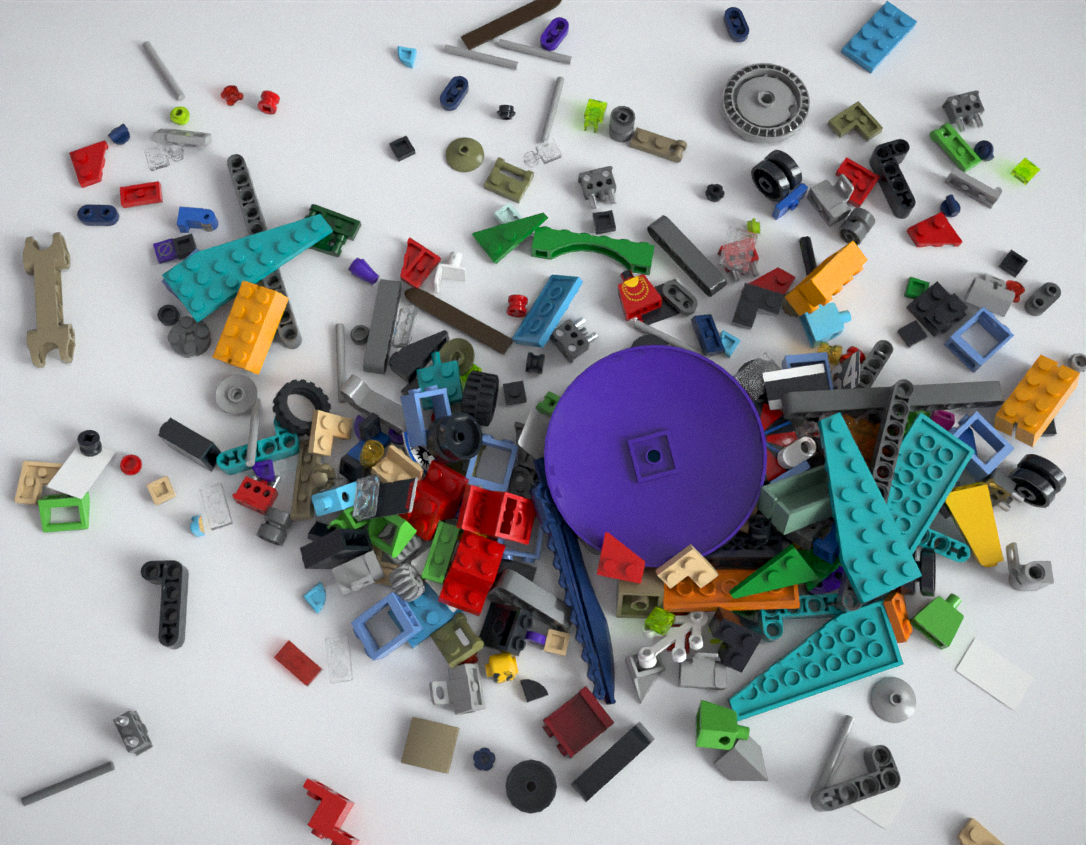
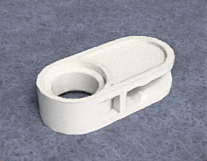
[777,436,816,469]

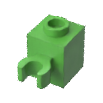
[327,503,371,530]

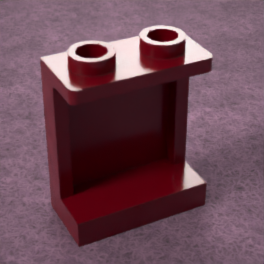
[542,686,614,759]

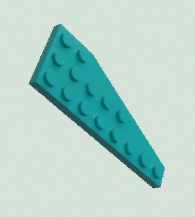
[162,214,333,323]
[818,412,922,604]
[886,413,975,593]
[728,599,904,722]

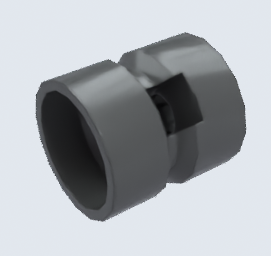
[609,106,635,142]
[838,208,875,246]
[256,507,293,546]

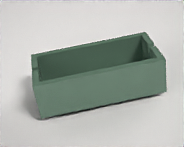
[756,464,833,535]

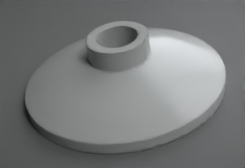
[215,374,258,415]
[871,677,916,723]

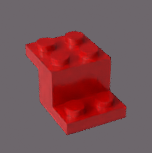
[397,460,469,541]
[456,484,535,545]
[437,530,506,616]
[303,778,360,845]

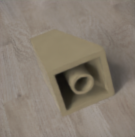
[616,567,664,619]

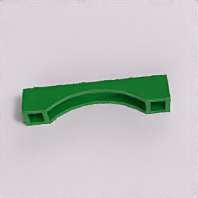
[532,226,655,275]

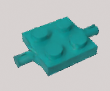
[416,352,463,411]

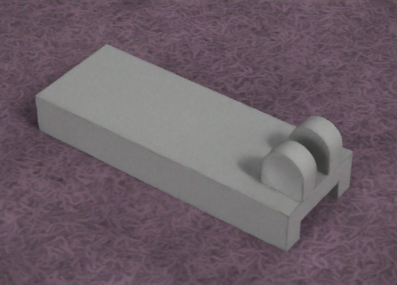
[944,167,1002,209]

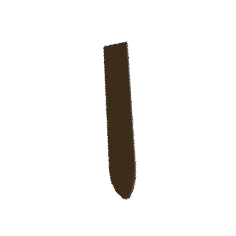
[461,0,562,50]
[404,288,513,355]

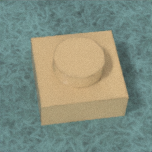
[147,476,177,505]
[544,629,570,657]

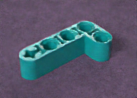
[216,418,301,475]
[918,528,971,563]
[757,594,847,643]

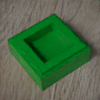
[904,277,930,300]

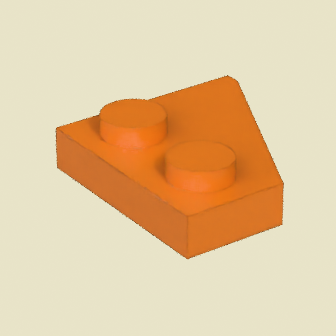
[883,586,912,643]

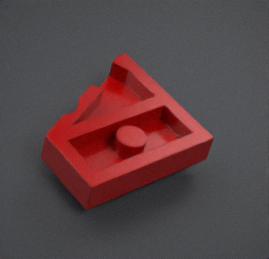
[69,140,109,188]
[906,212,963,247]
[400,237,441,288]
[741,267,795,295]
[597,532,645,584]

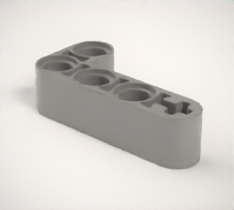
[339,374,407,435]

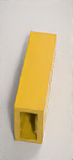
[944,482,1004,567]

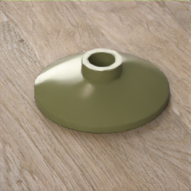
[446,137,484,172]
[439,338,475,376]

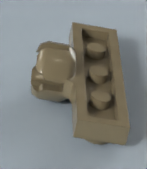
[290,439,336,521]

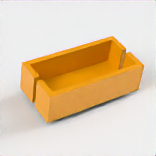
[785,241,868,316]
[212,281,289,375]
[994,354,1080,447]

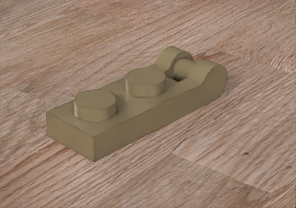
[630,127,687,163]

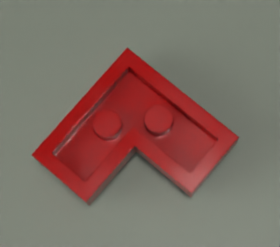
[835,157,880,208]

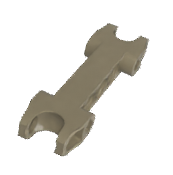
[23,232,76,368]

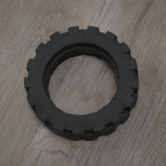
[272,379,331,437]

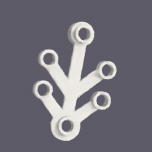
[638,611,709,668]

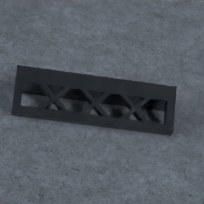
[704,535,783,570]

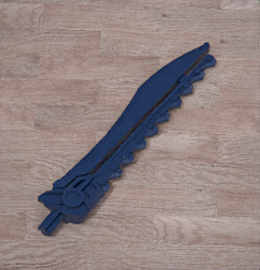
[528,457,616,705]

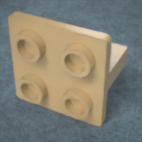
[371,444,423,483]

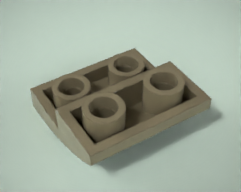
[401,717,460,774]

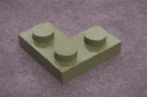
[827,101,883,142]

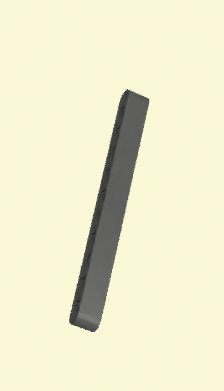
[227,154,302,349]
[836,379,914,612]
[780,381,1005,419]

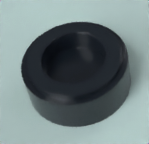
[157,305,180,326]

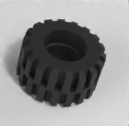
[461,370,499,427]

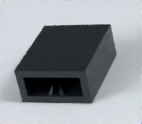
[158,417,221,472]
[300,528,373,569]

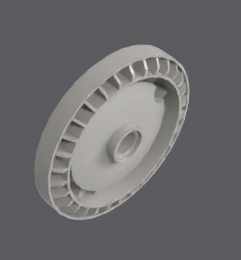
[721,63,810,144]

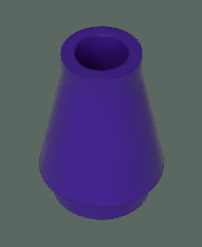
[348,257,379,285]

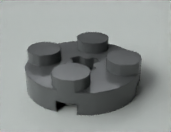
[168,316,211,358]

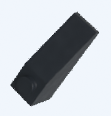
[389,330,450,383]

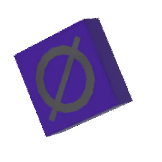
[153,238,178,264]

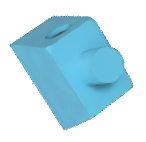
[799,302,851,348]
[311,481,362,516]

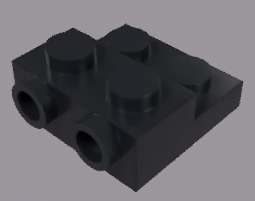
[906,281,969,337]
[479,602,533,656]

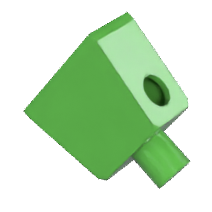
[909,593,964,650]
[696,700,750,750]

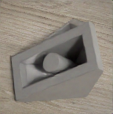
[625,654,665,704]
[713,736,768,781]

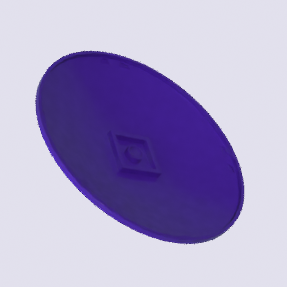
[544,345,767,567]

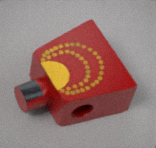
[618,270,662,322]

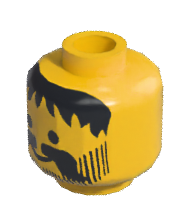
[485,652,518,683]

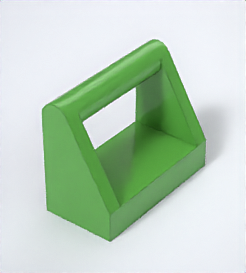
[38,492,90,533]
[368,515,417,558]

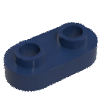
[723,7,749,42]
[440,76,469,111]
[77,204,120,226]

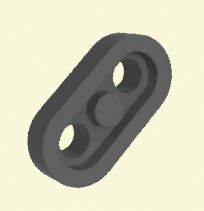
[662,280,698,316]
[1024,282,1061,316]

